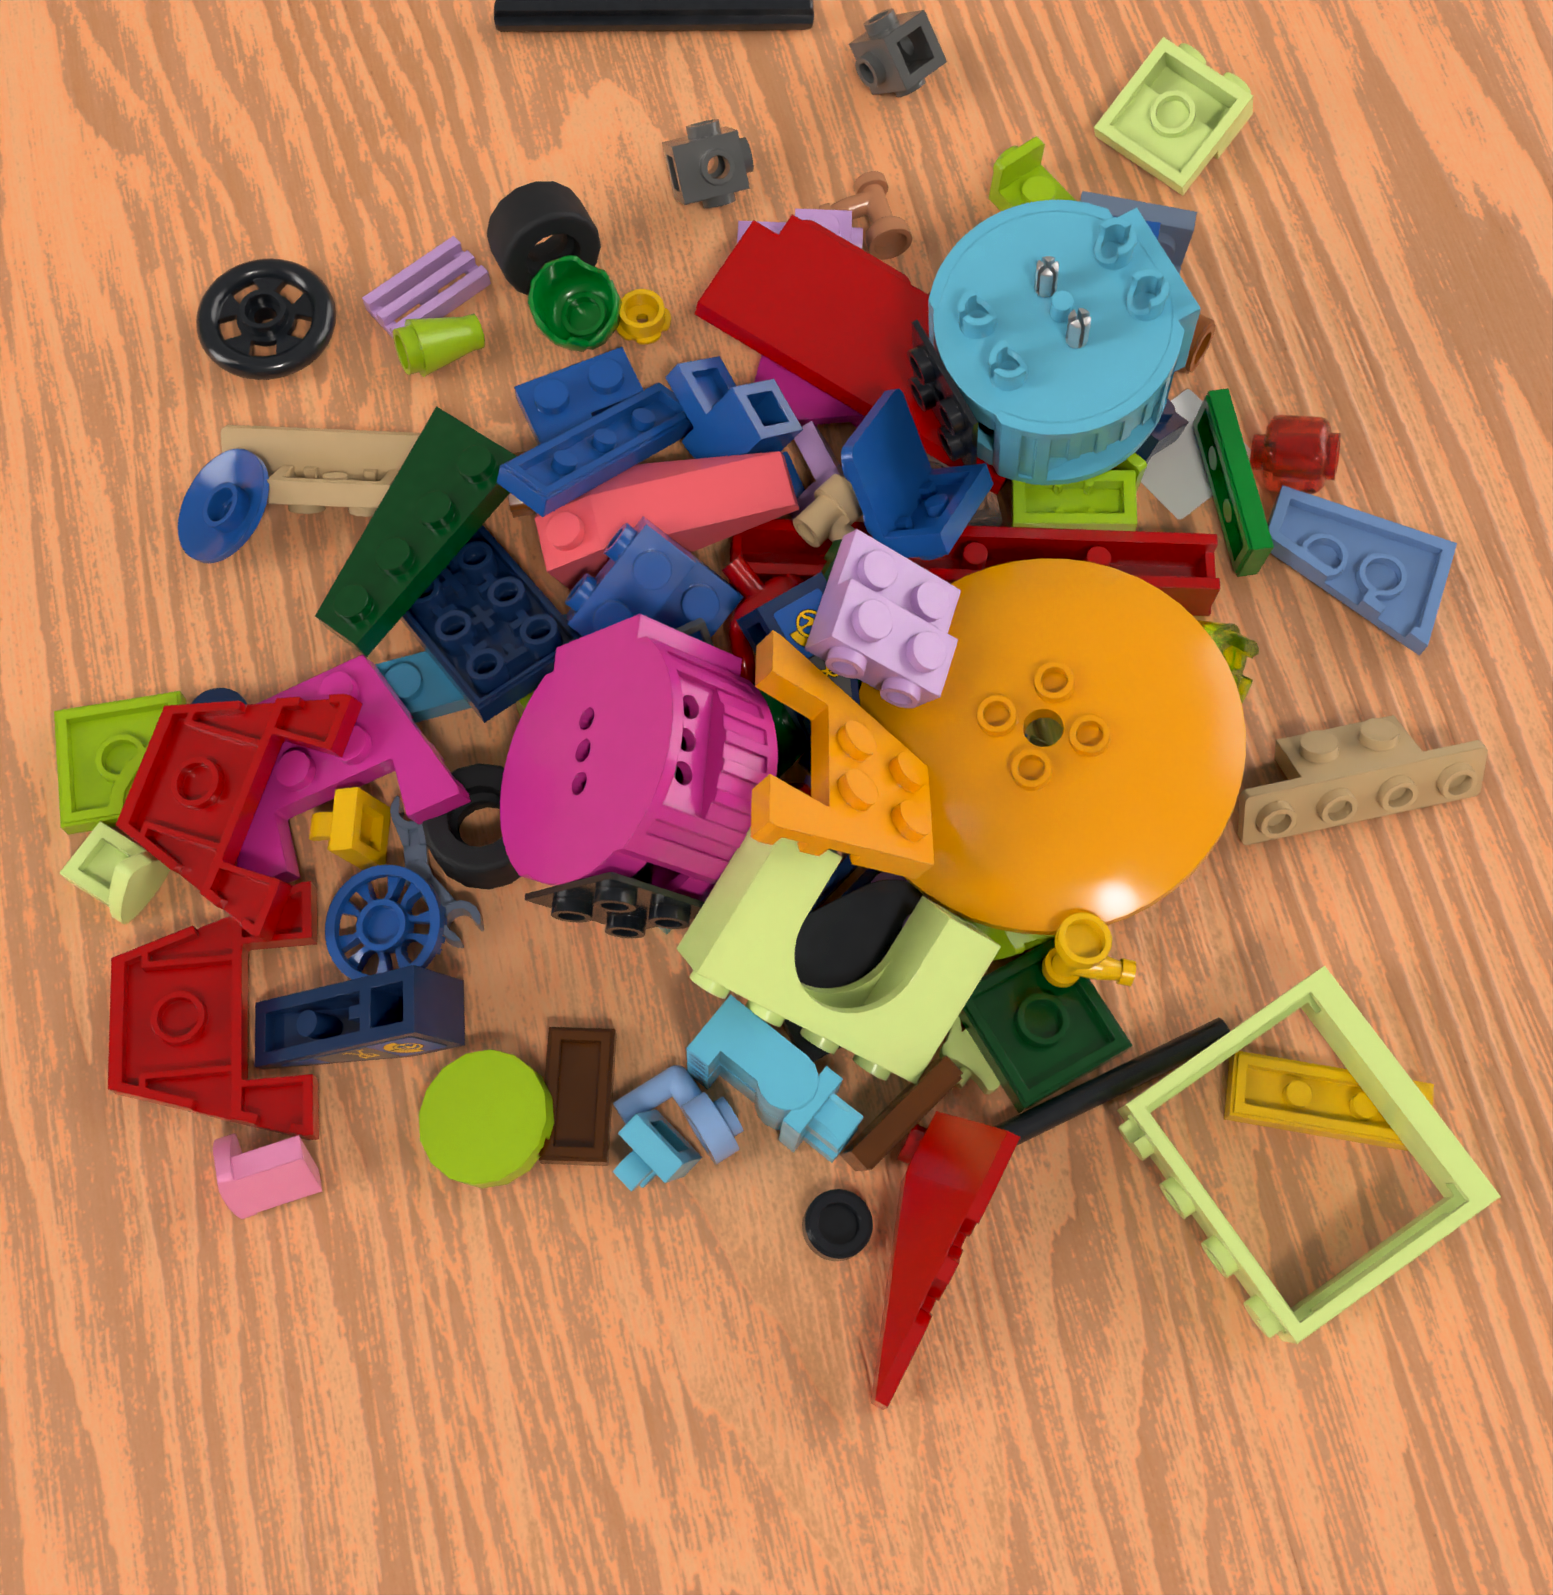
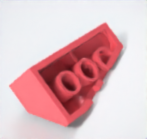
[535,451,799,591]

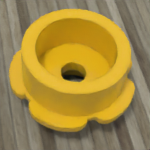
[616,289,671,345]

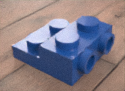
[565,516,743,641]

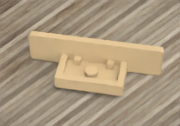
[220,425,421,517]
[1237,715,1488,845]

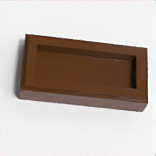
[539,1027,617,1166]
[839,1056,963,1171]

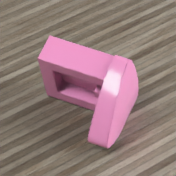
[213,1133,322,1219]

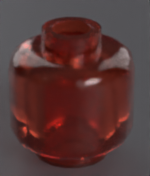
[1250,415,1341,494]

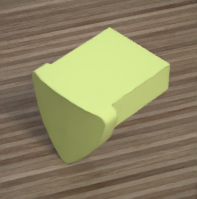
[60,821,170,924]

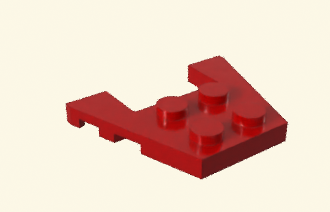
[116,693,363,942]
[108,881,319,1140]

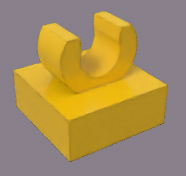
[309,787,391,870]

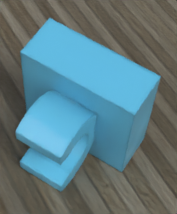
[613,1109,702,1192]

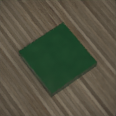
[958,938,1133,1113]

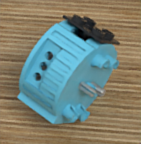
[907,200,1201,485]

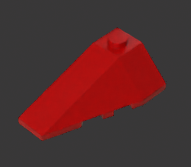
[871,1111,1020,1410]

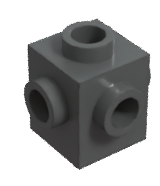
[849,8,947,97]
[662,119,754,208]

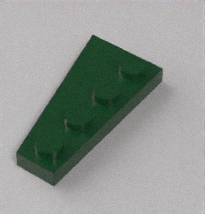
[315,406,517,657]

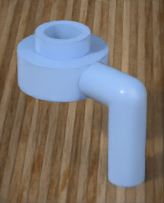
[613,1065,744,1165]

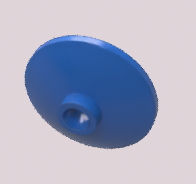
[178,449,269,563]

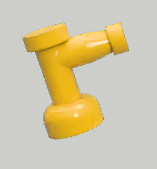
[1042,913,1136,988]

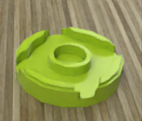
[419,1049,554,1189]

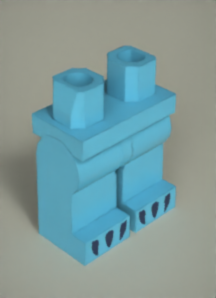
[686,994,864,1163]

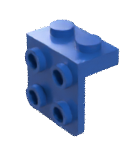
[841,389,994,560]

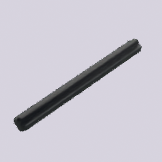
[494,0,814,32]

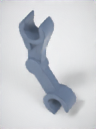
[390,796,484,948]

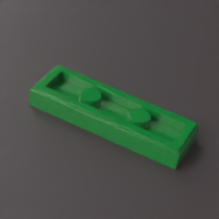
[1193,388,1274,577]

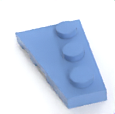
[1268,485,1457,656]

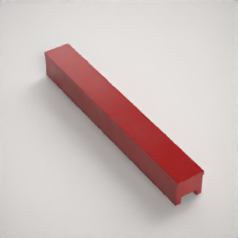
[729,519,1221,616]

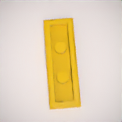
[1224,1051,1434,1151]

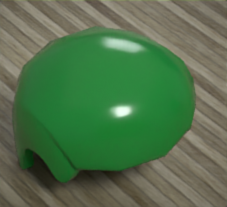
[528,255,622,352]

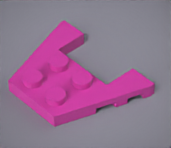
[237,654,471,883]

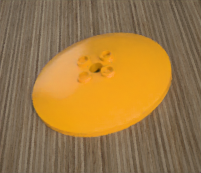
[859,558,1246,935]

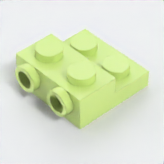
[1094,37,1253,196]

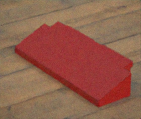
[695,214,1008,495]

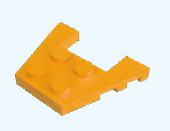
[750,630,934,879]

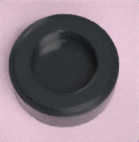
[802,1189,873,1261]

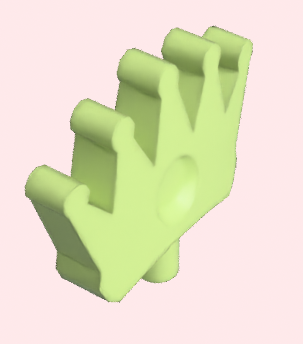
[939,1016,1000,1094]

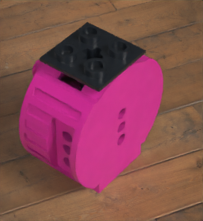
[500,614,778,938]

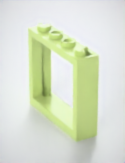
[1117,966,1501,1344]

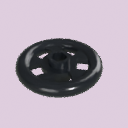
[196,258,336,380]

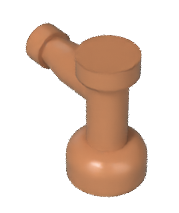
[819,171,912,260]

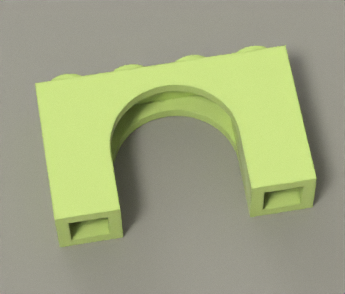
[676,827,1001,1084]

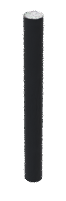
[994,1017,1230,1145]

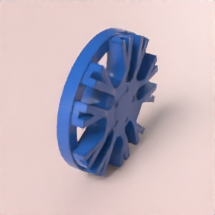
[325,865,447,979]

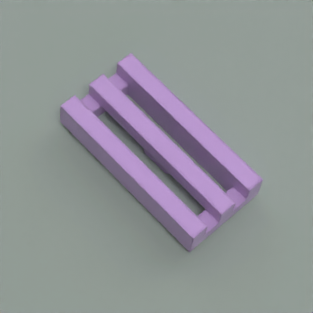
[362,236,491,339]

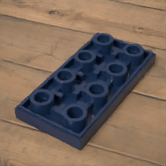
[400,525,582,723]

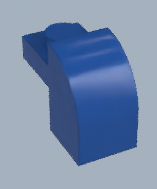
[665,356,803,459]

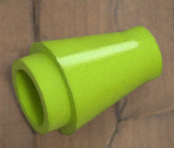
[393,314,485,377]

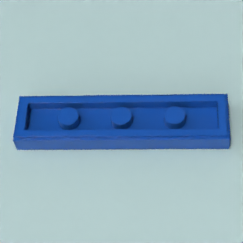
[497,382,693,517]

